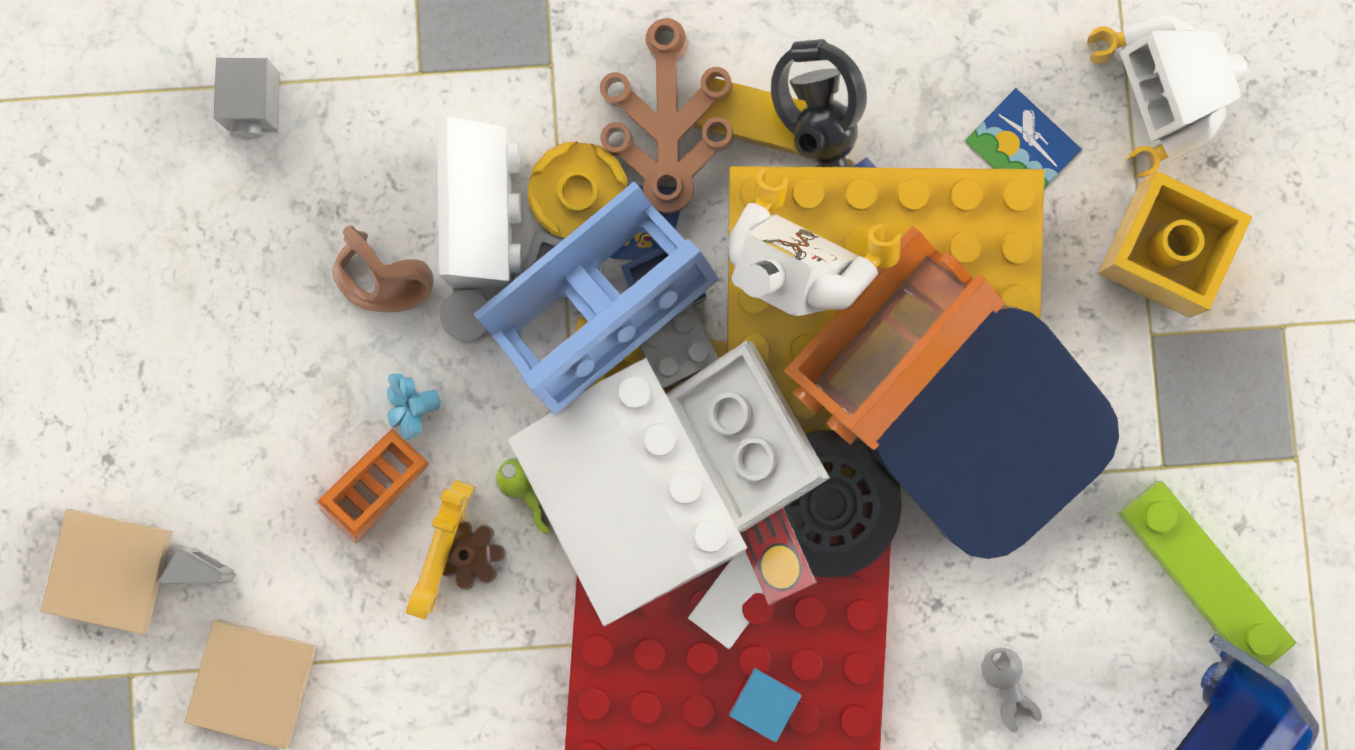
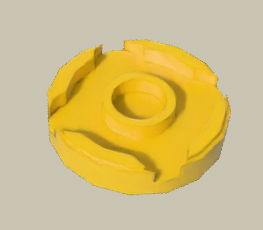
[528,141,628,239]

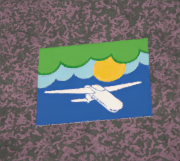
[965,88,1082,188]

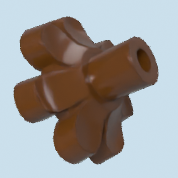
[443,521,505,590]

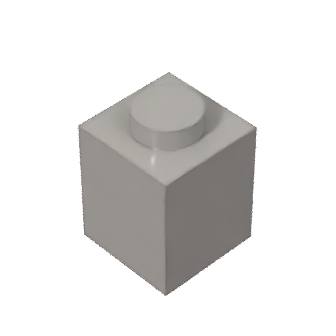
[214,57,280,139]

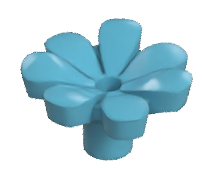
[387,374,440,440]

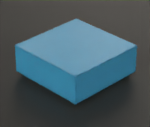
[729,667,802,743]

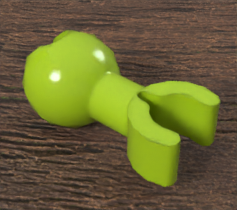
[495,458,549,533]

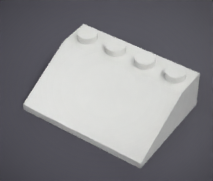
[508,358,747,626]

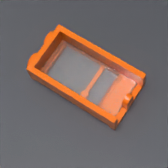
[784,226,1005,450]

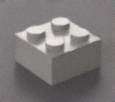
[639,303,719,390]

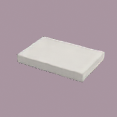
[666,341,830,532]

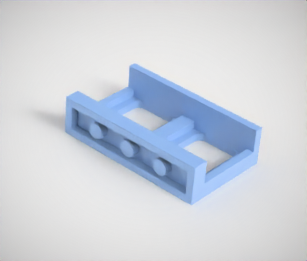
[473,181,719,415]

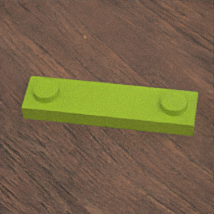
[1117,480,1297,676]

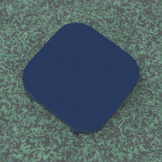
[867,304,1119,559]

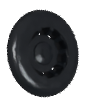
[783,430,902,577]

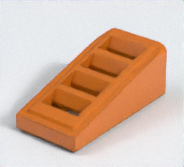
[317,429,429,543]

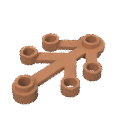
[600,18,734,214]

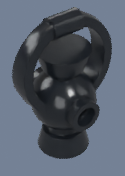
[771,39,867,167]

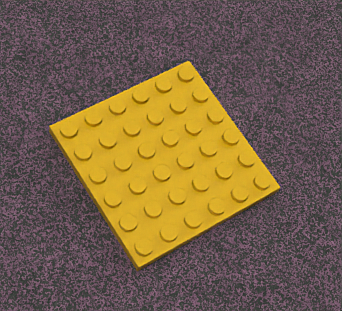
[727,166,1044,478]

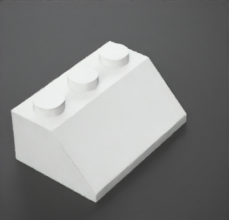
[436,116,522,290]

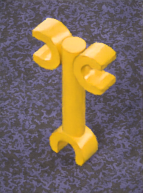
[406,480,476,620]

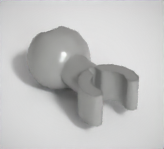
[981,648,1042,732]

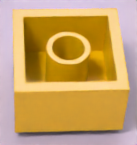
[1097,171,1253,318]

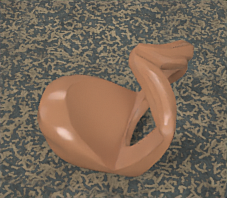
[333,225,434,312]

